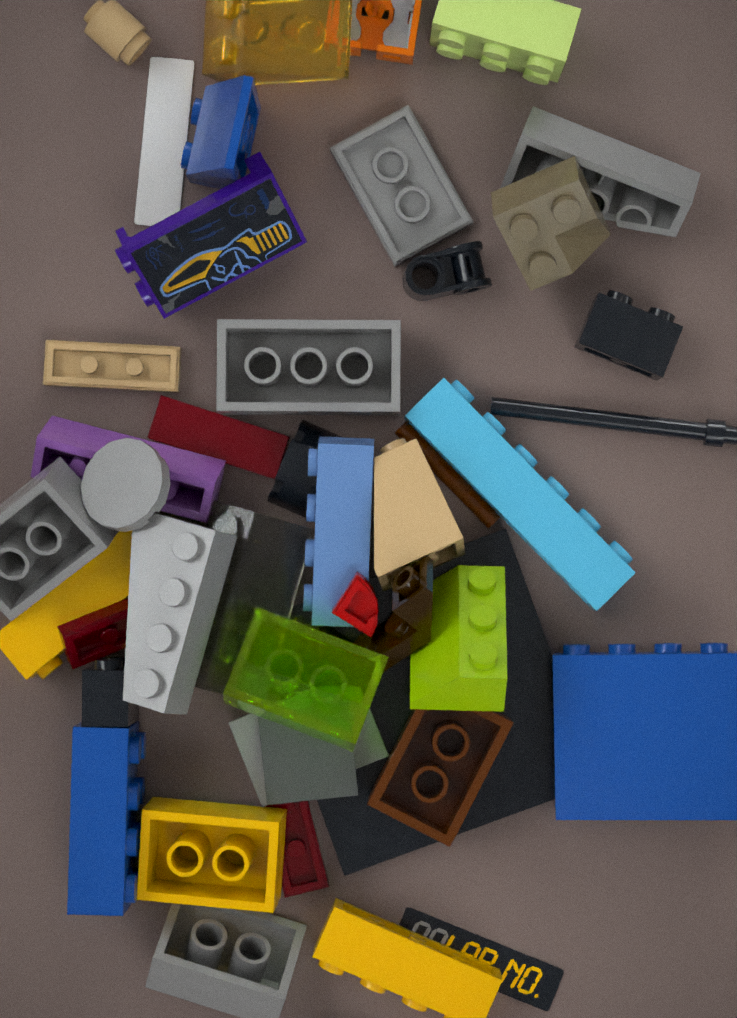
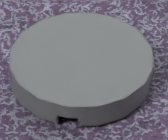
[81,438,170,532]

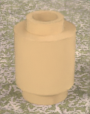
[83,0,152,66]

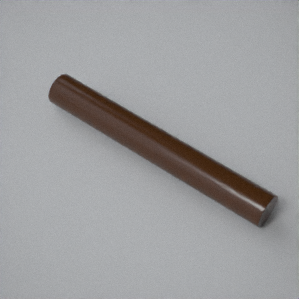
[394,421,501,529]

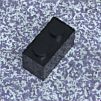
[574,290,683,381]
[81,657,139,727]

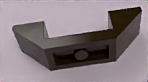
[292,555,433,685]

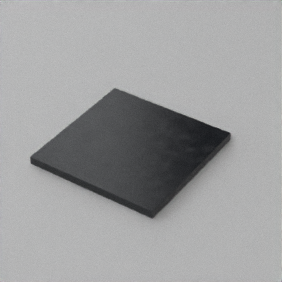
[252,529,555,876]

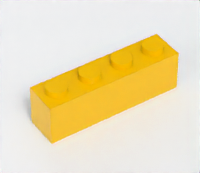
[0,531,132,680]
[312,898,502,1018]

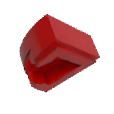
[332,571,378,637]

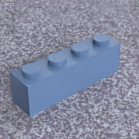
[303,436,374,627]

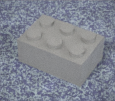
[0,457,118,621]

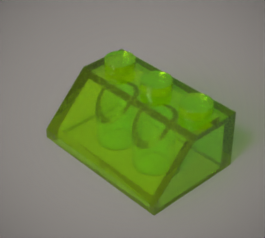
[223,608,389,752]

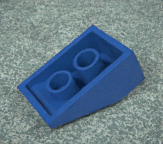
[181,75,261,189]

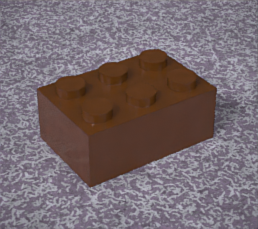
[367,709,514,847]

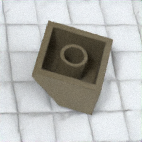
[491,156,611,291]

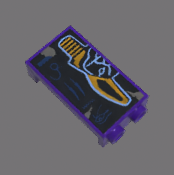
[115,151,307,319]

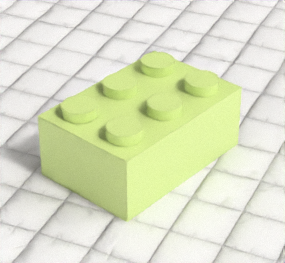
[430,0,581,85]

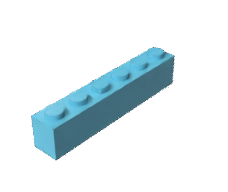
[404,378,636,611]

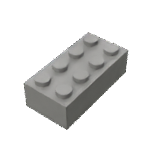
[216,319,401,415]

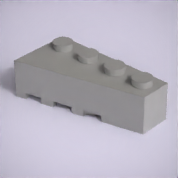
[123,512,237,715]

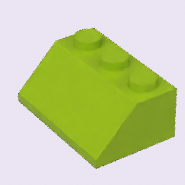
[410,565,508,712]

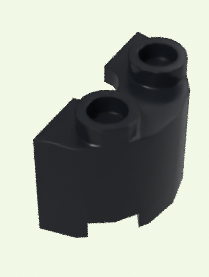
[267,420,342,518]

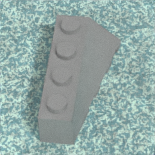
[500,106,701,237]

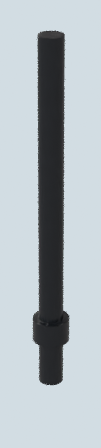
[490,397,737,447]

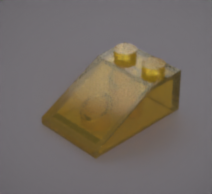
[202,0,352,85]

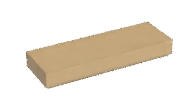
[43,340,182,393]

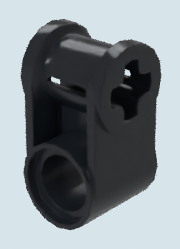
[402,241,492,301]

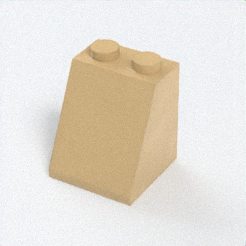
[374,438,465,592]

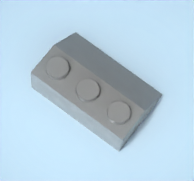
[145,903,307,1018]

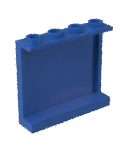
[552,643,737,820]

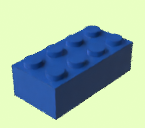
[67,721,146,916]

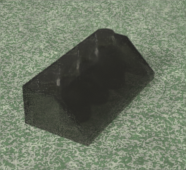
[195,500,315,704]

